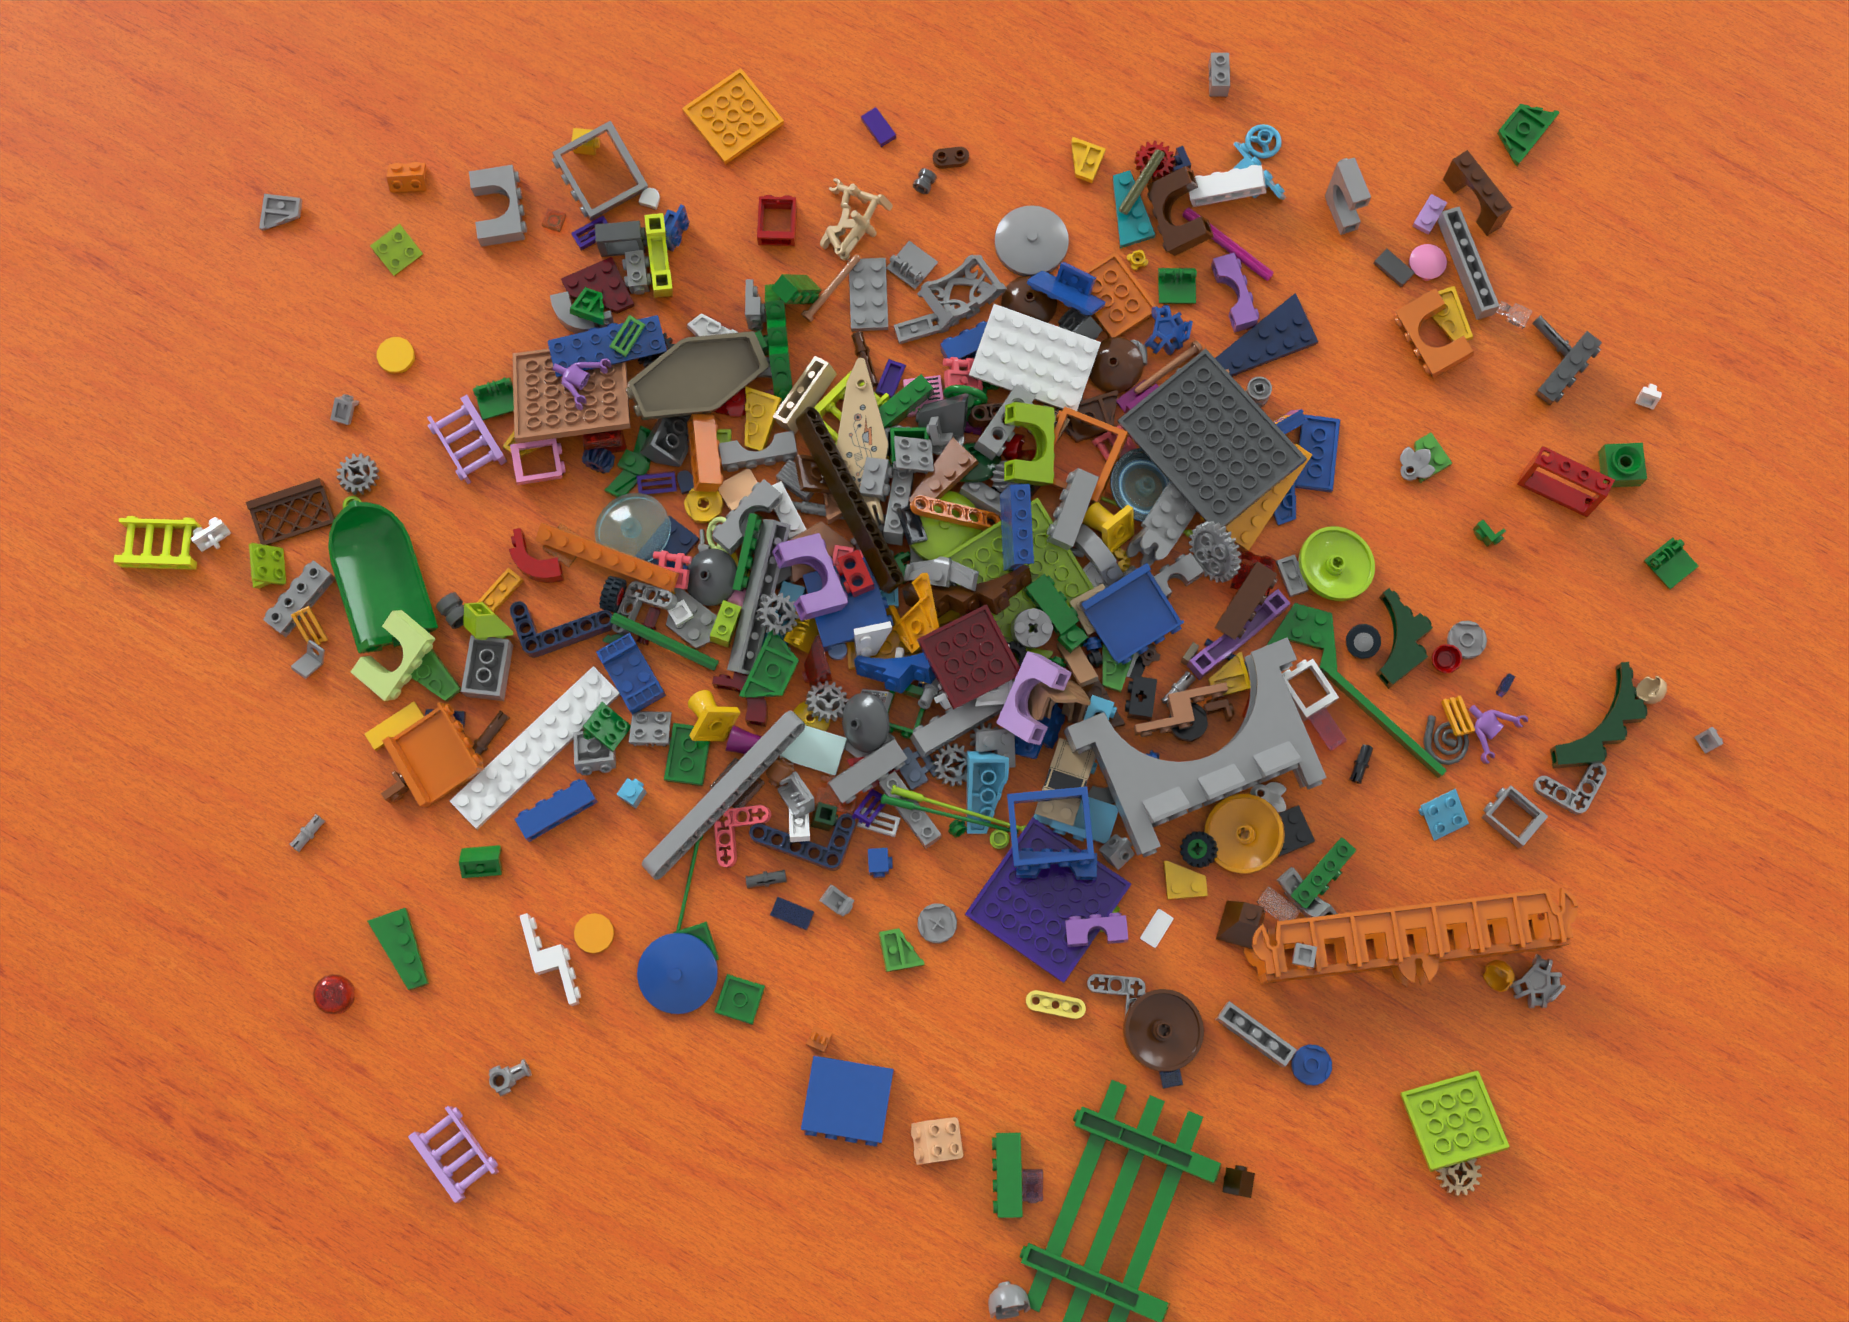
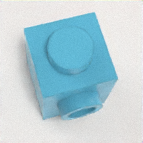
[617,778,647,808]

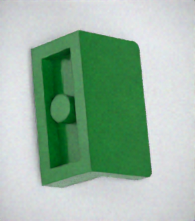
[459,845,502,878]

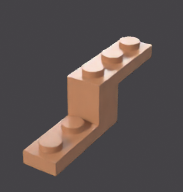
[1134,682,1228,737]

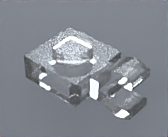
[1496,301,1532,329]

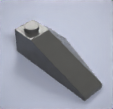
[1058,307,1103,340]
[640,415,691,467]

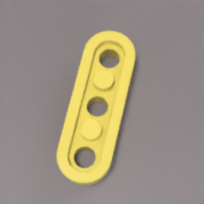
[1026,990,1086,1019]

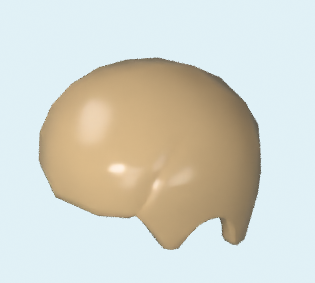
[1636,676,1667,704]

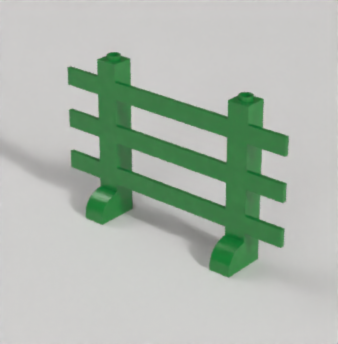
[1019,1080,1222,1322]

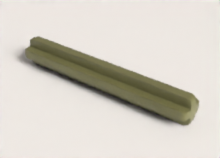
[1119,149,1165,215]

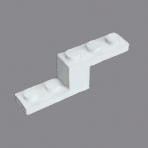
[520,913,581,1006]

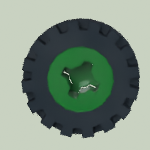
[1180,831,1218,868]

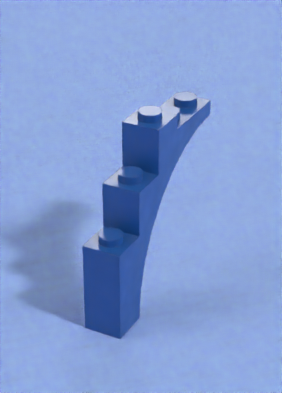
[854,653,936,693]

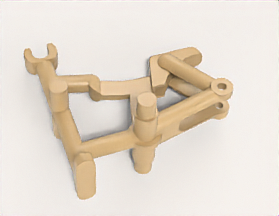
[820,178,893,261]

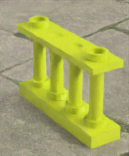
[814,370,889,445]
[114,516,201,570]

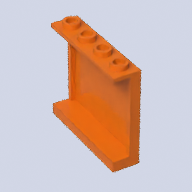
[382,702,485,808]

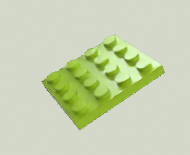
[1400,1071,1510,1172]

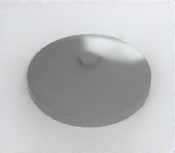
[995,206,1069,276]

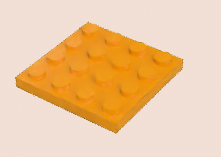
[682,68,784,165]

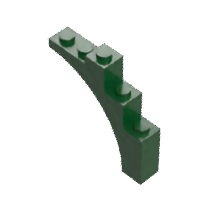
[1550,662,1647,768]

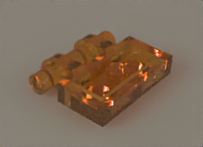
[815,774,858,815]

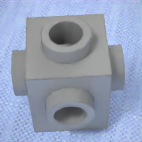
[1099,834,1135,870]

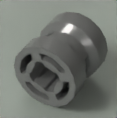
[913,168,937,194]

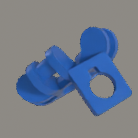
[1144,305,1193,355]

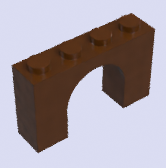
[1443,150,1513,236]
[1147,166,1214,256]

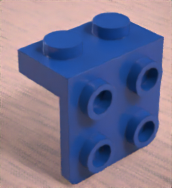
[664,204,690,252]

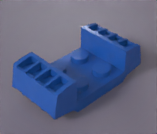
[596,632,666,715]

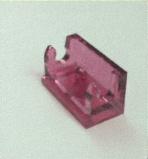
[1309,708,1347,751]

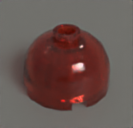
[313,974,355,1015]

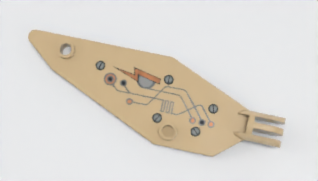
[836,358,888,526]

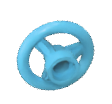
[1245,124,1282,158]

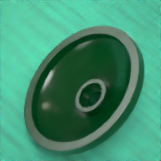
[960,442,1001,483]

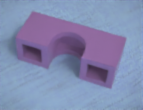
[1065,913,1128,947]

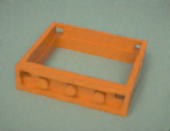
[1049,406,1129,503]

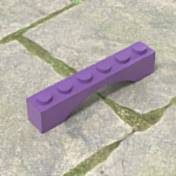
[1187,589,1290,680]

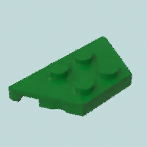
[1497,104,1560,167]
[739,630,799,698]

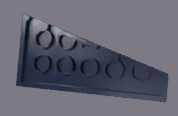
[1215,293,1318,376]

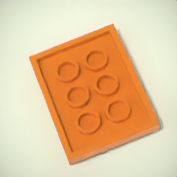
[1084,252,1156,338]

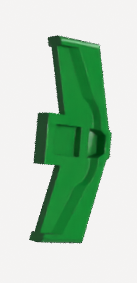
[604,425,651,500]

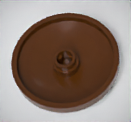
[1123,989,1204,1072]

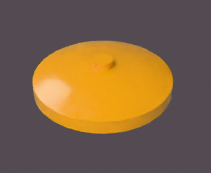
[1204,794,1285,874]

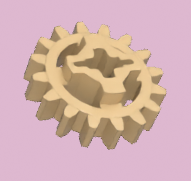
[1435,1159,1482,1196]

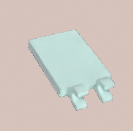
[775,722,847,776]

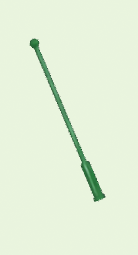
[881,794,1019,834]
[676,836,703,931]

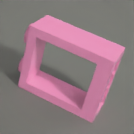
[510,438,566,485]

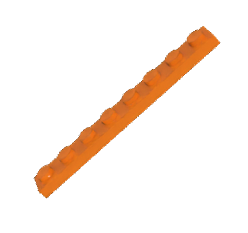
[535,523,679,592]

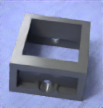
[595,221,648,257]

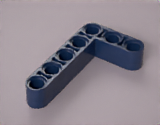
[510,601,613,658]
[749,814,856,871]

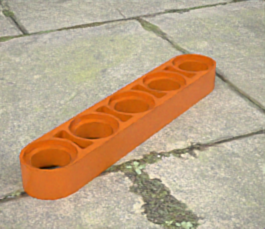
[910,495,1001,531]

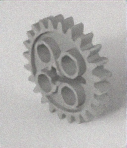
[1189,521,1242,583]

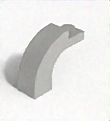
[550,291,614,334]
[1074,524,1124,586]
[1277,867,1337,918]

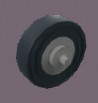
[1346,624,1381,659]

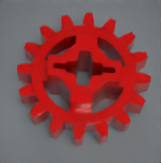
[1134,140,1175,181]

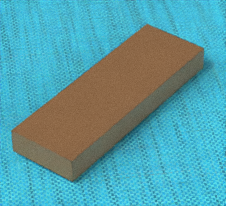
[1056,642,1099,687]

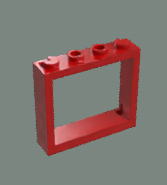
[1517,446,1614,517]

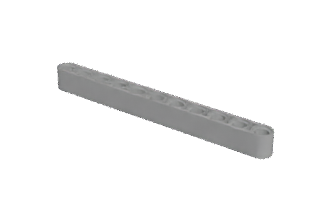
[642,711,806,880]

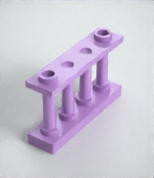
[427,395,507,484]
[408,1106,499,1203]

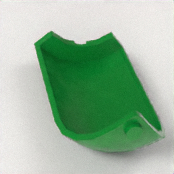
[328,500,438,653]

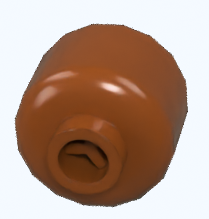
[766,757,795,787]

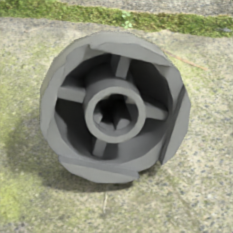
[988,1281,1031,1319]

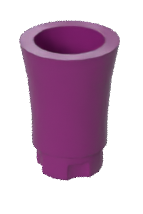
[726,725,762,754]

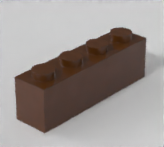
[1214,561,1278,640]

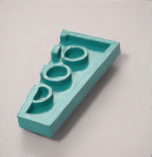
[1112,170,1155,249]

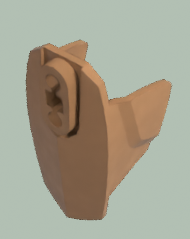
[1028,679,1091,724]

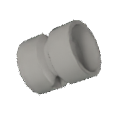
[1245,377,1272,408]

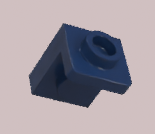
[1172,146,1191,172]

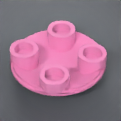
[1408,244,1447,281]

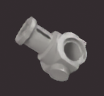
[489,1059,532,1097]

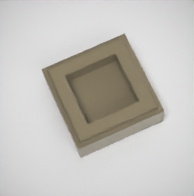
[1181,642,1199,665]

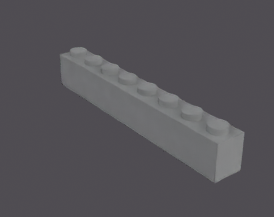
[727,519,791,675]

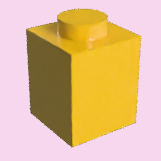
[571,128,600,155]

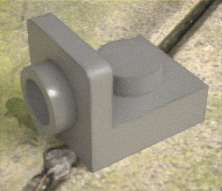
[330,394,359,425]

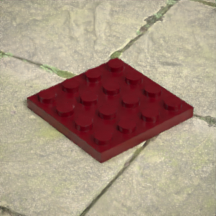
[917,604,1020,710]

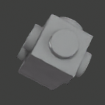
[622,250,652,295]

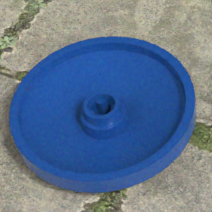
[637,933,718,1014]

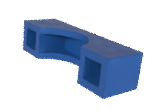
[1016,848,1097,880]

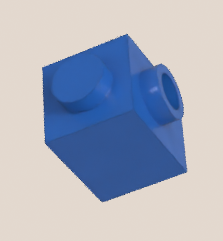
[868,848,893,878]

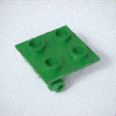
[1158,268,1197,304]
[473,377,514,420]
[1644,537,1699,589]
[583,702,631,752]

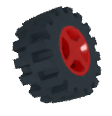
[599,576,627,613]

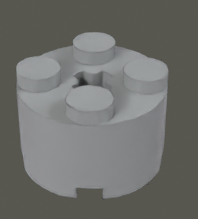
[1011,608,1053,649]

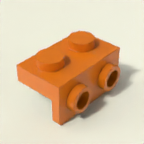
[386,162,427,192]

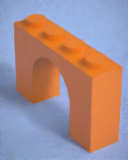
[1394,288,1474,379]

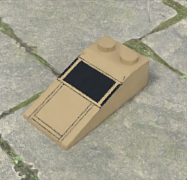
[1035,738,1095,826]

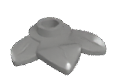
[1400,447,1435,481]

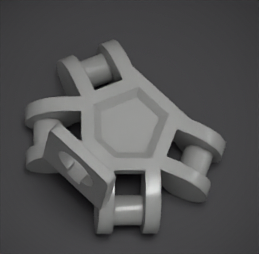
[1510,954,1566,1008]

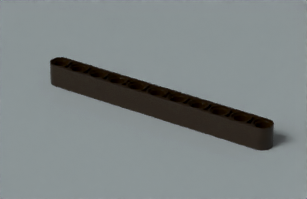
[796,407,904,594]

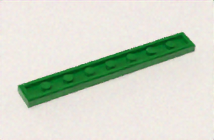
[1322,664,1446,778]

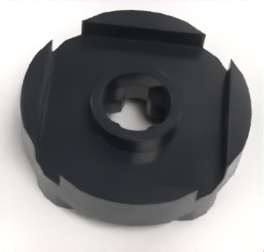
[1169,702,1208,742]

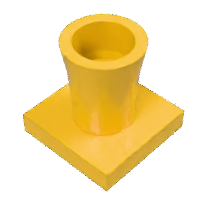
[1083,502,1134,553]
[688,690,741,741]

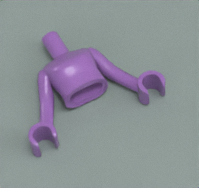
[552,359,611,410]
[1469,705,1528,764]

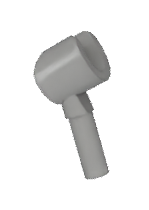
[698,529,710,552]

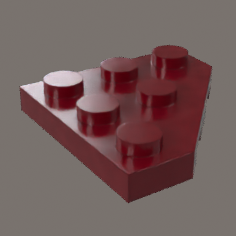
[561,257,635,314]

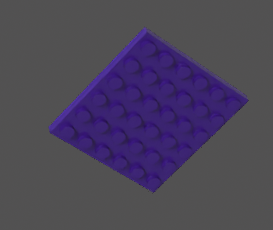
[965,817,1131,983]

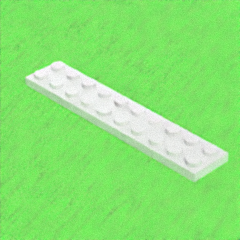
[450,666,620,830]

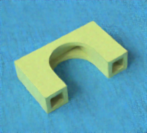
[351,610,436,701]

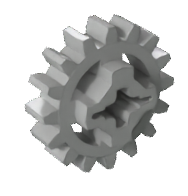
[336,453,379,495]
[757,593,799,635]
[805,681,849,723]
[932,744,970,787]

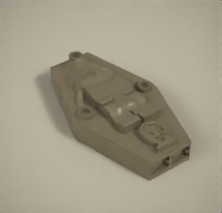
[626,331,769,420]

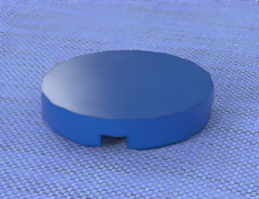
[1291,1044,1332,1086]

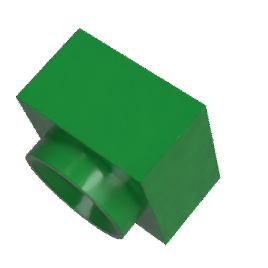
[1598,443,1647,487]

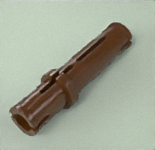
[851,332,878,387]
[472,711,510,755]

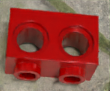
[836,549,875,598]

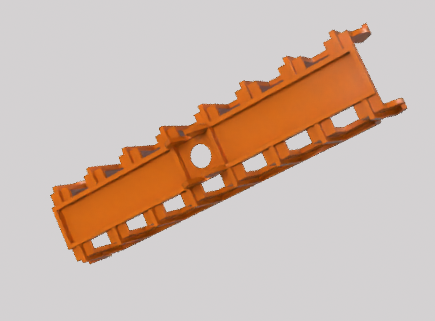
[1243,887,1579,987]

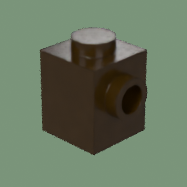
[1222,1165,1255,1198]

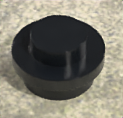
[1087,649,1103,668]

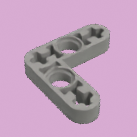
[612,581,677,636]
[1533,763,1607,815]
[1087,974,1146,1019]

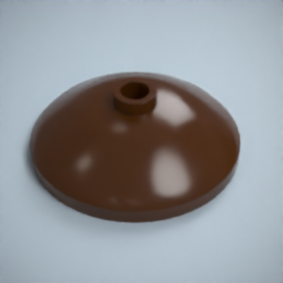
[1001,276,1057,323]
[1089,337,1144,393]

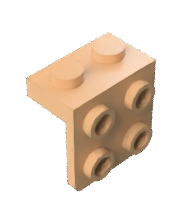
[718,469,757,511]
[911,1117,963,1165]

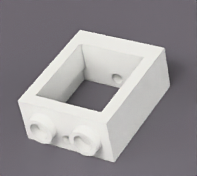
[1282,659,1339,722]

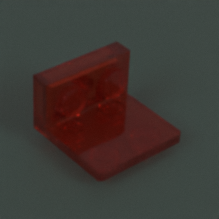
[583,429,627,453]

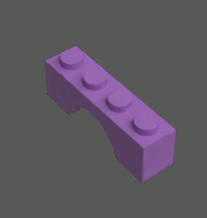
[1211,253,1259,333]

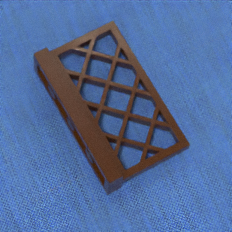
[246,478,335,545]

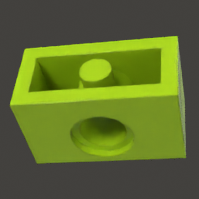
[710,600,742,647]

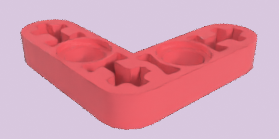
[714,805,771,868]

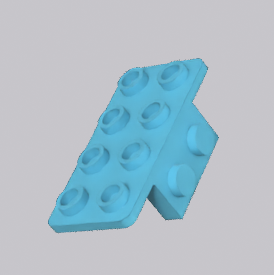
[1033,786,1118,844]

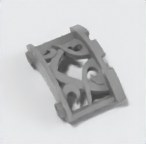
[917,255,1007,328]

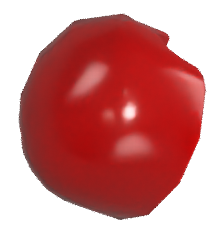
[1002,434,1025,461]
[1432,644,1462,673]

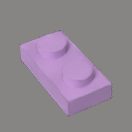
[1413,194,1447,235]

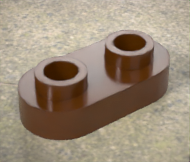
[933,147,969,169]

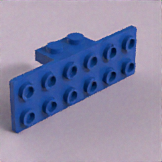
[548,315,667,377]

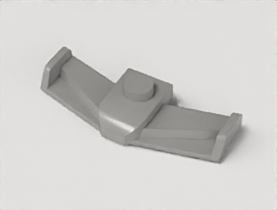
[904,557,979,591]

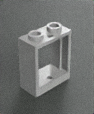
[1481,785,1548,849]

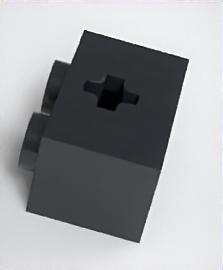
[1125,676,1157,721]

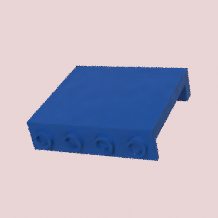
[1000,484,1034,571]
[803,557,894,652]
[1079,563,1184,665]
[801,1056,894,1147]

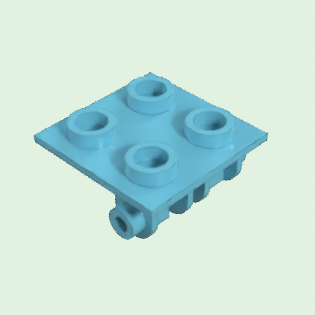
[1418,789,1469,841]

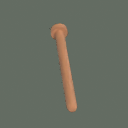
[801,254,861,322]
[1134,340,1203,394]

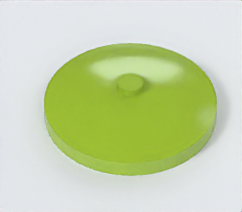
[910,491,982,561]
[1299,526,1375,601]

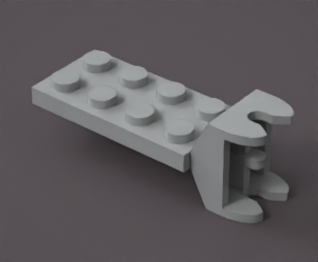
[1126,481,1196,566]

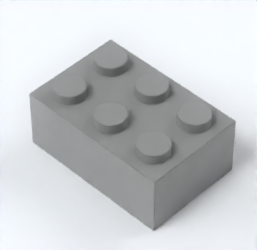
[461,635,513,701]

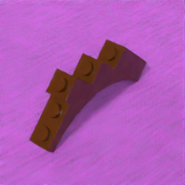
[902,564,1032,619]

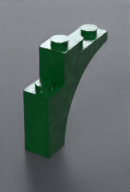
[1376,588,1433,689]

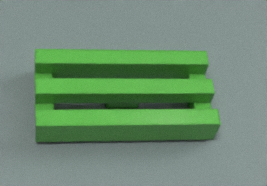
[609,315,646,357]

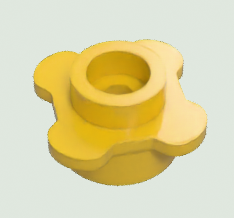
[1127,250,1148,270]

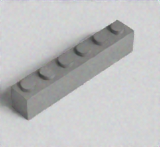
[1437,206,1499,320]
[910,680,1014,758]

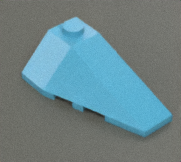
[967,751,1009,834]

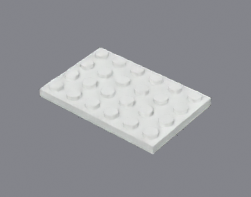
[969,304,1101,411]

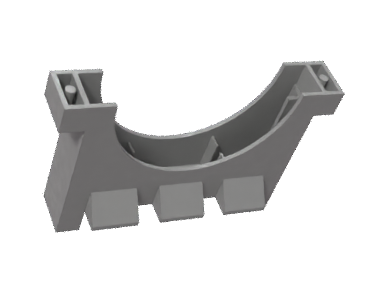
[1064,637,1327,857]

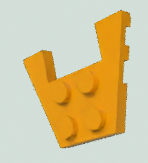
[885,573,939,654]

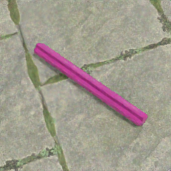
[1182,208,1274,281]

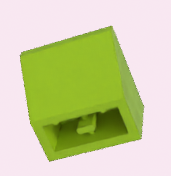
[463,602,513,640]

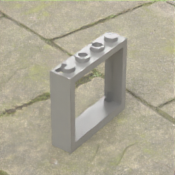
[551,121,648,221]

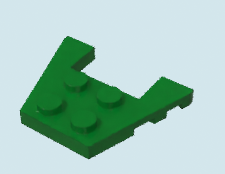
[1266,603,1337,671]

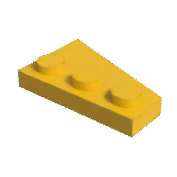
[1432,286,1473,342]
[745,386,782,451]

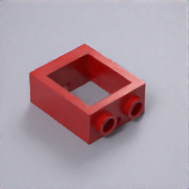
[757,195,797,246]

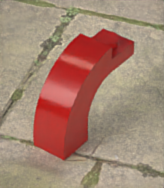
[509,528,564,583]

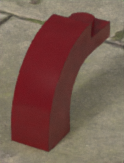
[712,672,768,727]

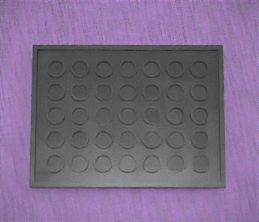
[1117,348,1307,528]

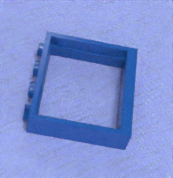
[1007,787,1095,871]

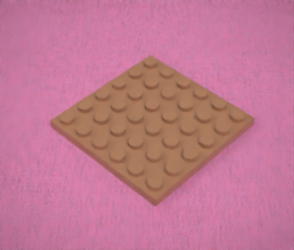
[512,349,631,444]

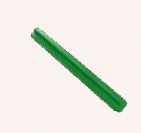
[610,613,719,671]

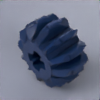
[582,444,615,473]

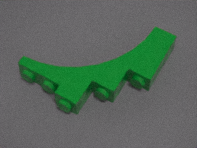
[765,284,793,404]

